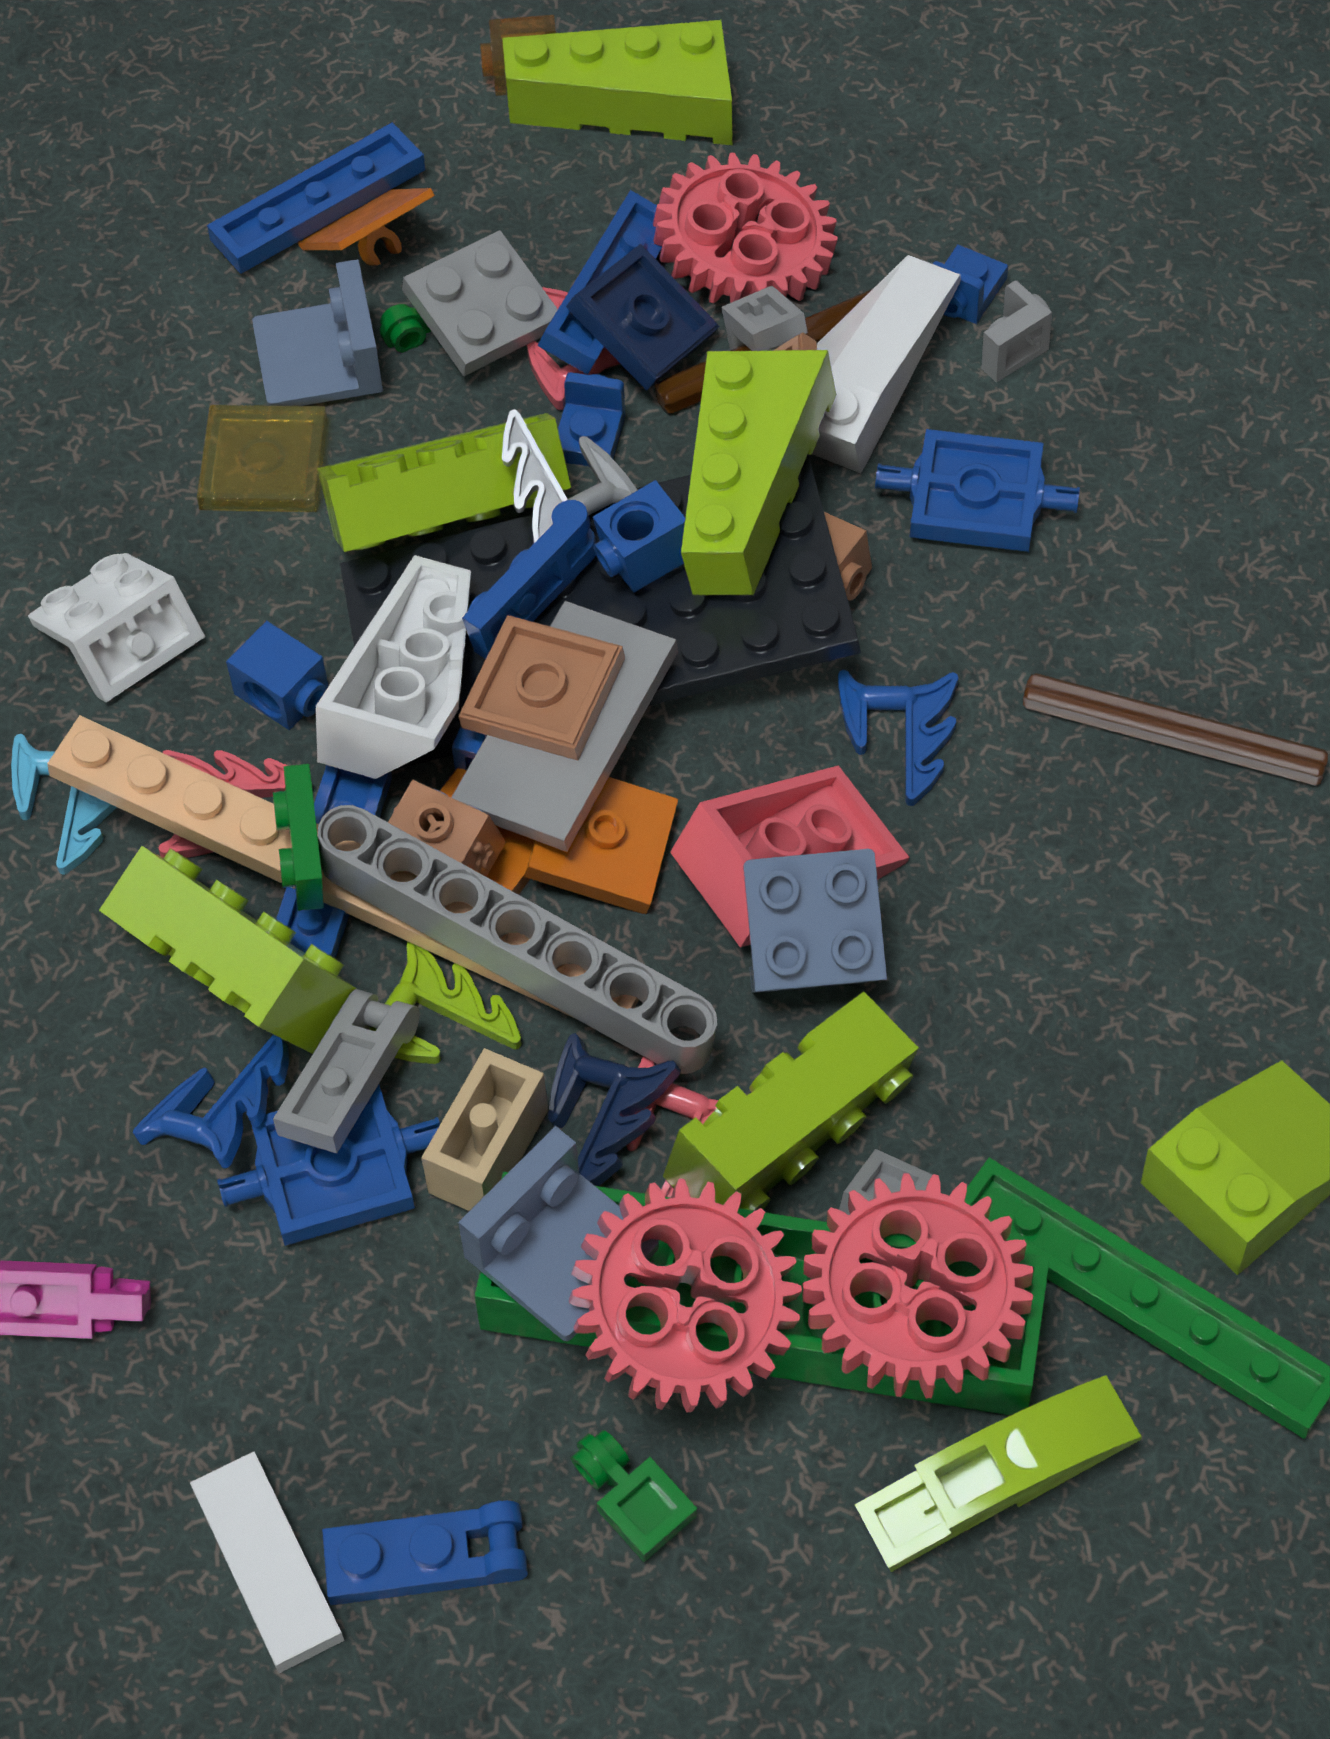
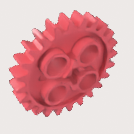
[653,153,838,304]
[802,1173,1033,1399]
[569,1179,802,1412]

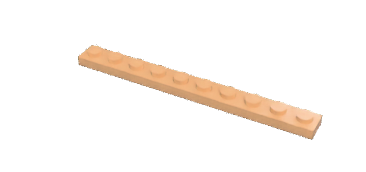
[47,715,639,1020]

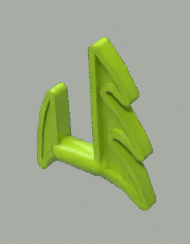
[369,941,521,1064]

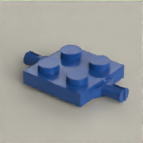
[875,429,1080,552]
[217,1084,440,1246]

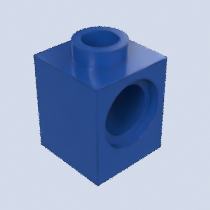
[593,480,685,592]
[226,621,328,730]

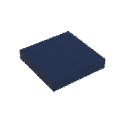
[566,244,720,391]

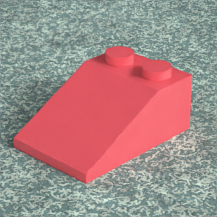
[670,765,910,948]

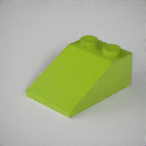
[1141,1060,1330,1275]

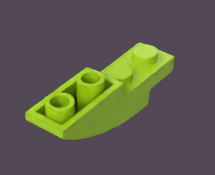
[855,1375,1142,1572]

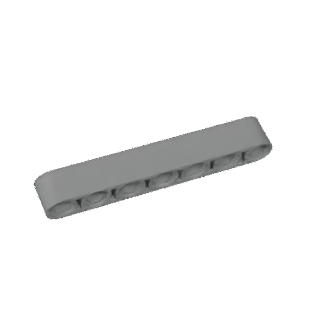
[318,805,717,1074]

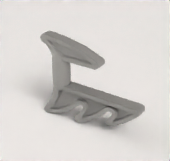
[502,409,637,543]

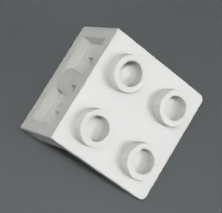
[28,553,205,702]

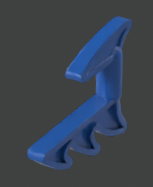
[838,670,959,806]
[133,1034,289,1168]

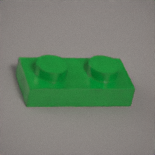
[273,764,324,911]

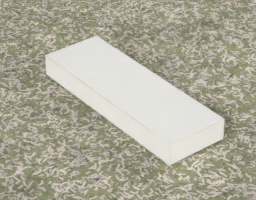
[190,1452,344,1673]

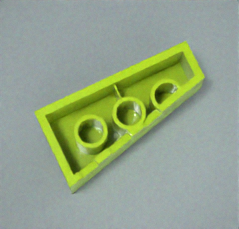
[502,20,733,146]
[681,350,837,595]
[317,413,571,552]
[99,846,357,1054]
[663,992,919,1211]

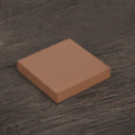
[458,615,625,760]

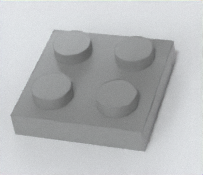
[402,230,558,376]

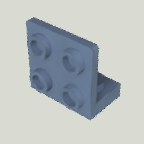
[252,259,383,411]
[743,849,887,993]
[458,1126,659,1341]

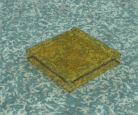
[197,405,327,512]

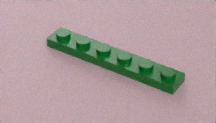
[965,1157,1330,1439]

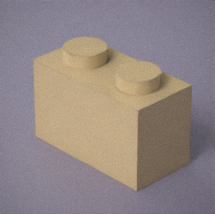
[421,1048,548,1211]

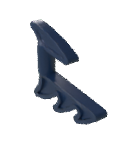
[548,1033,681,1186]

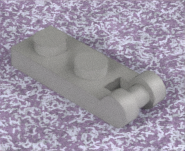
[273,989,419,1153]

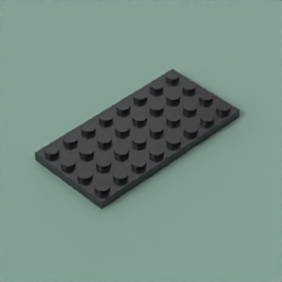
[340,454,861,769]

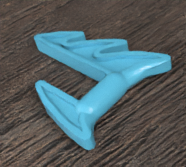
[11,734,117,875]

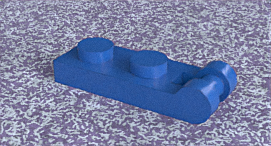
[462,500,597,659]
[322,1500,528,1605]

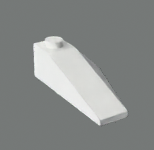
[812,255,961,473]
[316,555,471,779]

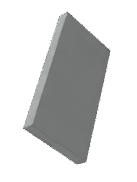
[451,601,678,852]

